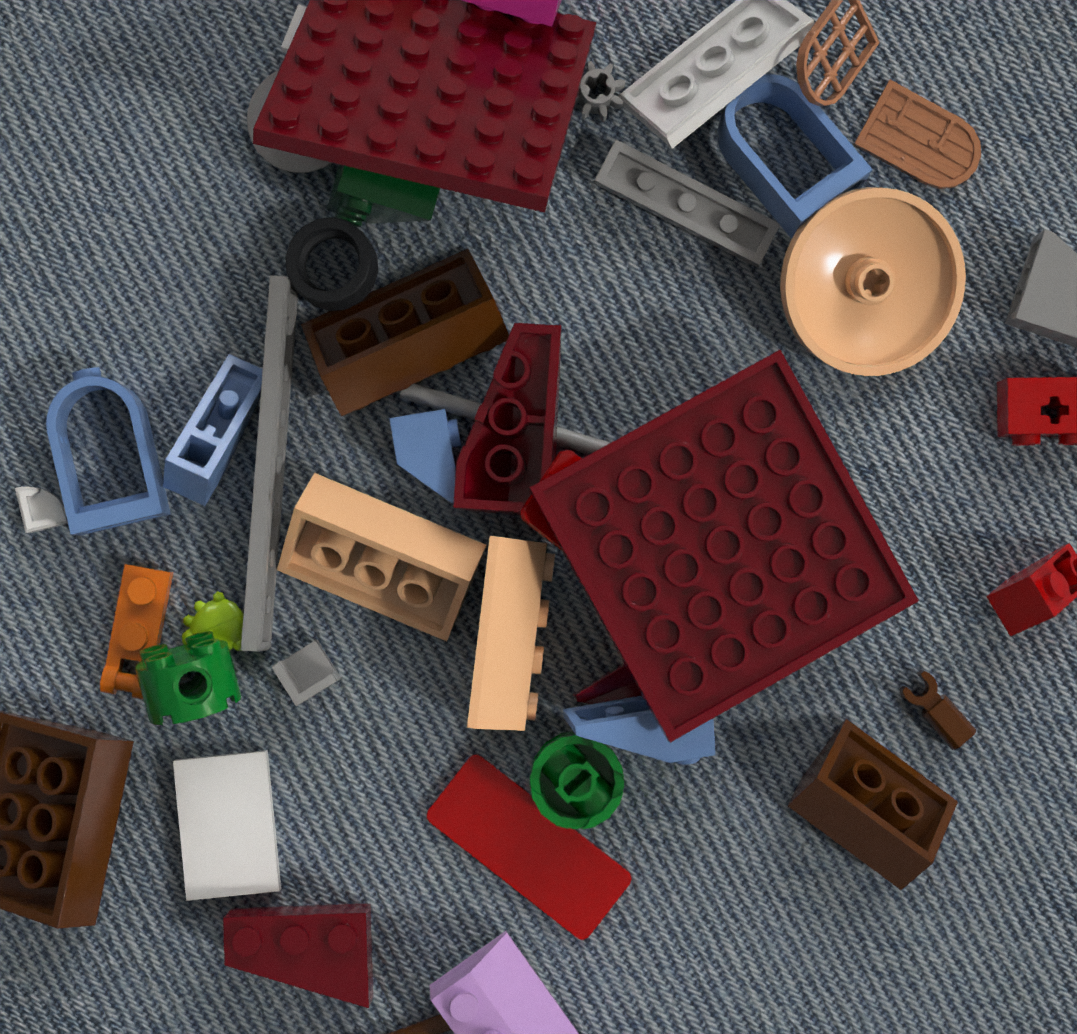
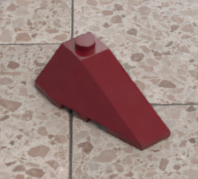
[453,323,562,516]

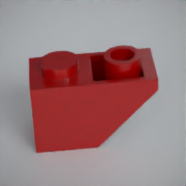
[986,543,1077,636]

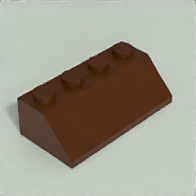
[301,248,509,417]

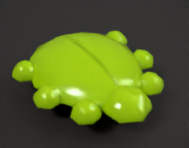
[182,591,244,651]

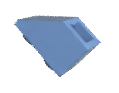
[389,409,461,505]

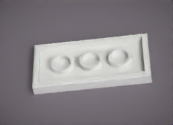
[618,0,815,149]

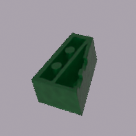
[326,165,440,227]

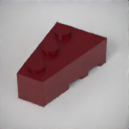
[223,903,374,1008]

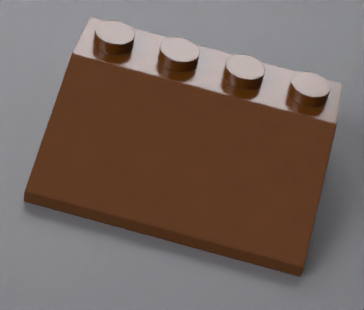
[0,711,134,929]

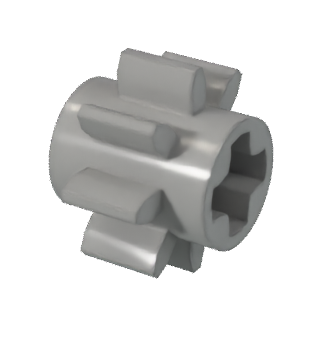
[575,61,626,122]

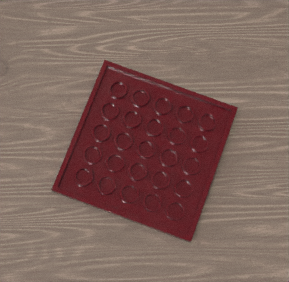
[253,0,596,213]
[528,350,919,743]

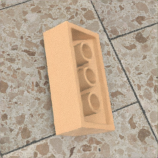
[277,473,486,642]
[467,536,555,731]

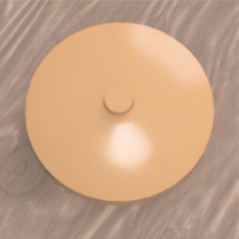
[780,187,966,376]

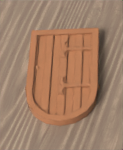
[853,80,981,189]

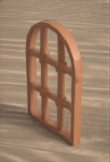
[796,0,880,106]

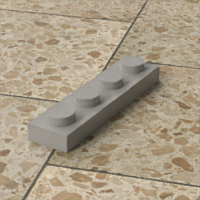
[594,139,780,268]

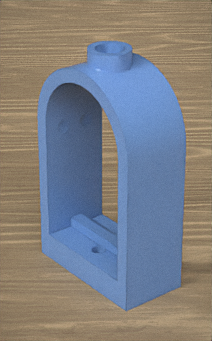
[717,74,873,239]
[46,367,171,536]

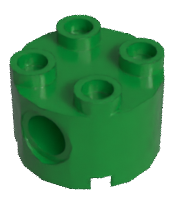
[135,631,241,725]
[530,731,624,829]

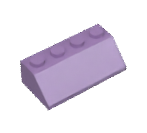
[429,931,579,1034]

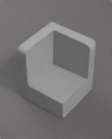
[271,640,342,707]

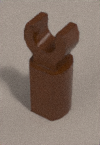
[899,670,976,750]

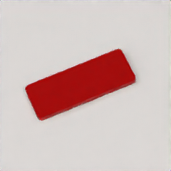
[427,754,632,940]

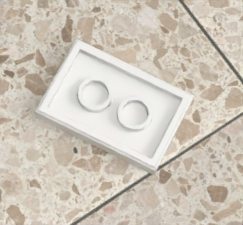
[173,750,281,901]

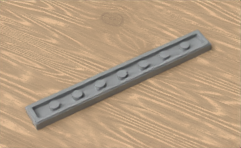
[241,276,298,652]

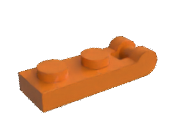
[100,564,174,700]

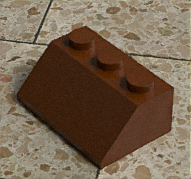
[788,719,958,890]

